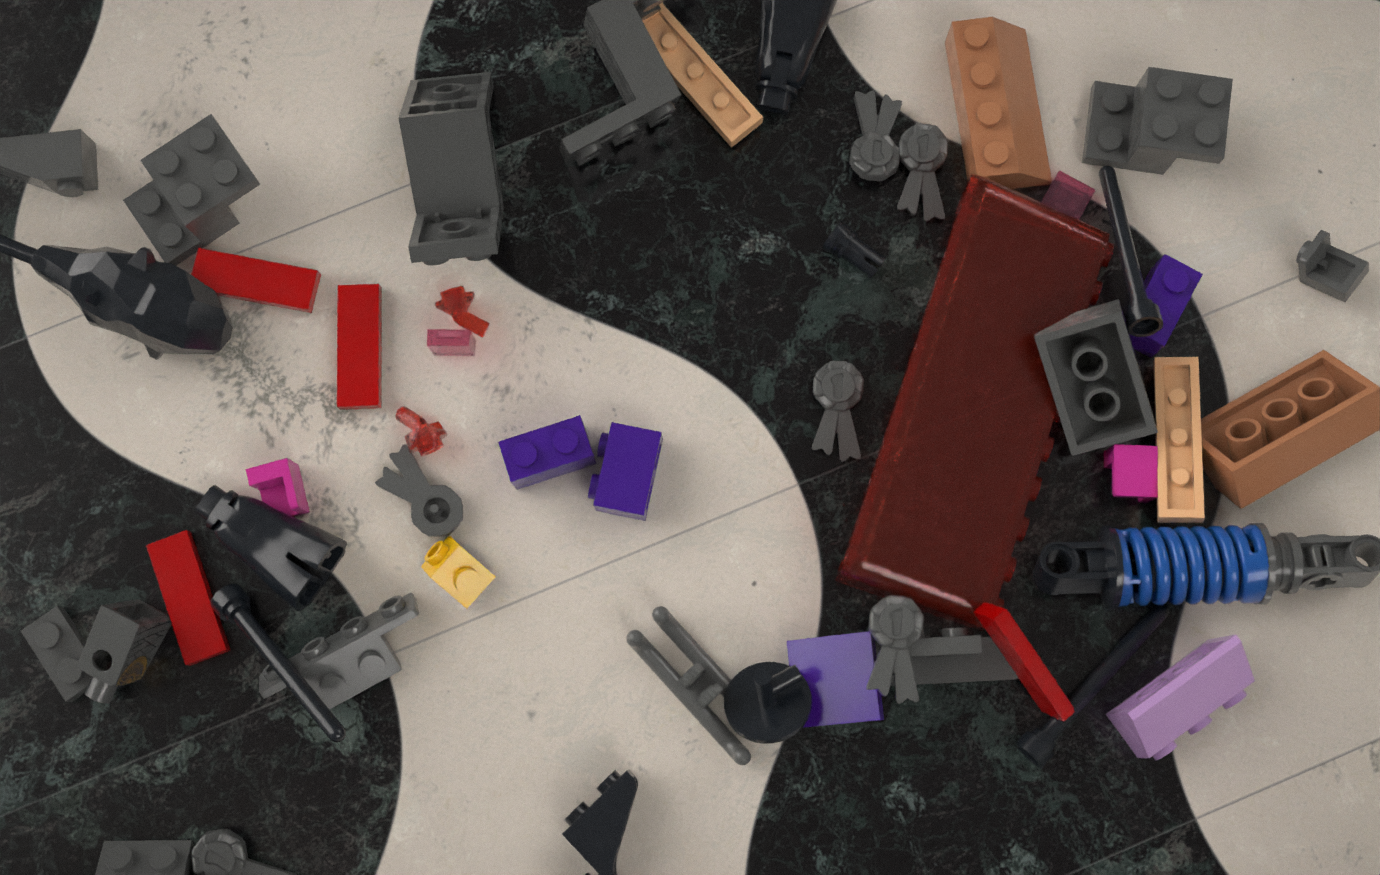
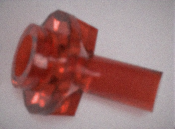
[434,286,490,338]
[395,406,448,457]

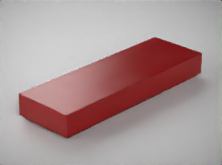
[191,248,321,313]
[337,284,382,410]
[146,530,230,666]
[973,602,1075,722]

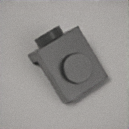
[1296,230,1369,302]

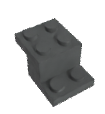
[1082,67,1233,175]
[123,114,260,266]

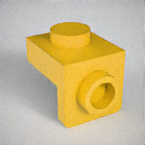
[421,536,496,609]

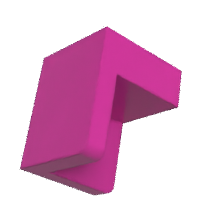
[1104,444,1158,503]
[245,458,310,517]

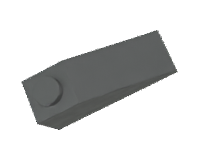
[0,129,98,197]

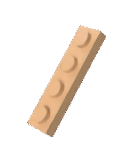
[643,3,763,148]
[1153,357,1205,523]

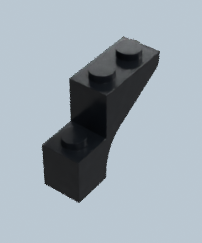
[562,770,638,875]

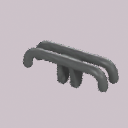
[626,606,751,765]

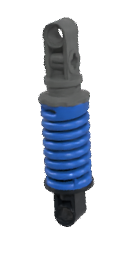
[1032,523,1380,609]

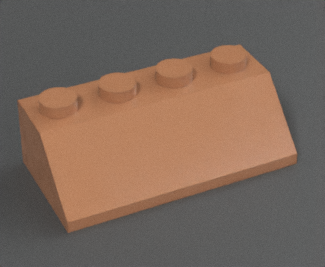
[945,16,1052,194]
[1201,350,1380,509]

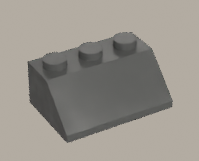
[1034,299,1158,456]

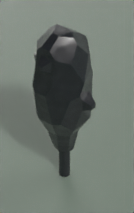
[0,234,233,360]

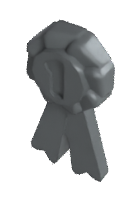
[849,91,902,182]
[897,123,948,223]
[812,361,864,462]
[375,444,463,537]
[866,595,924,704]
[192,829,297,875]

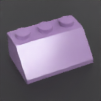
[1106,634,1255,760]

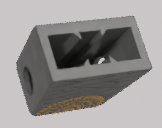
[78,599,172,704]

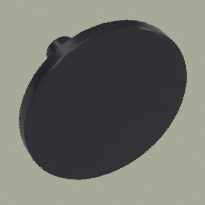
[724,662,812,744]

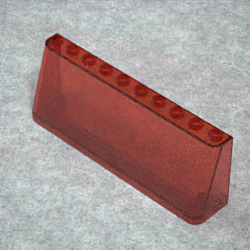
[835,173,1115,631]

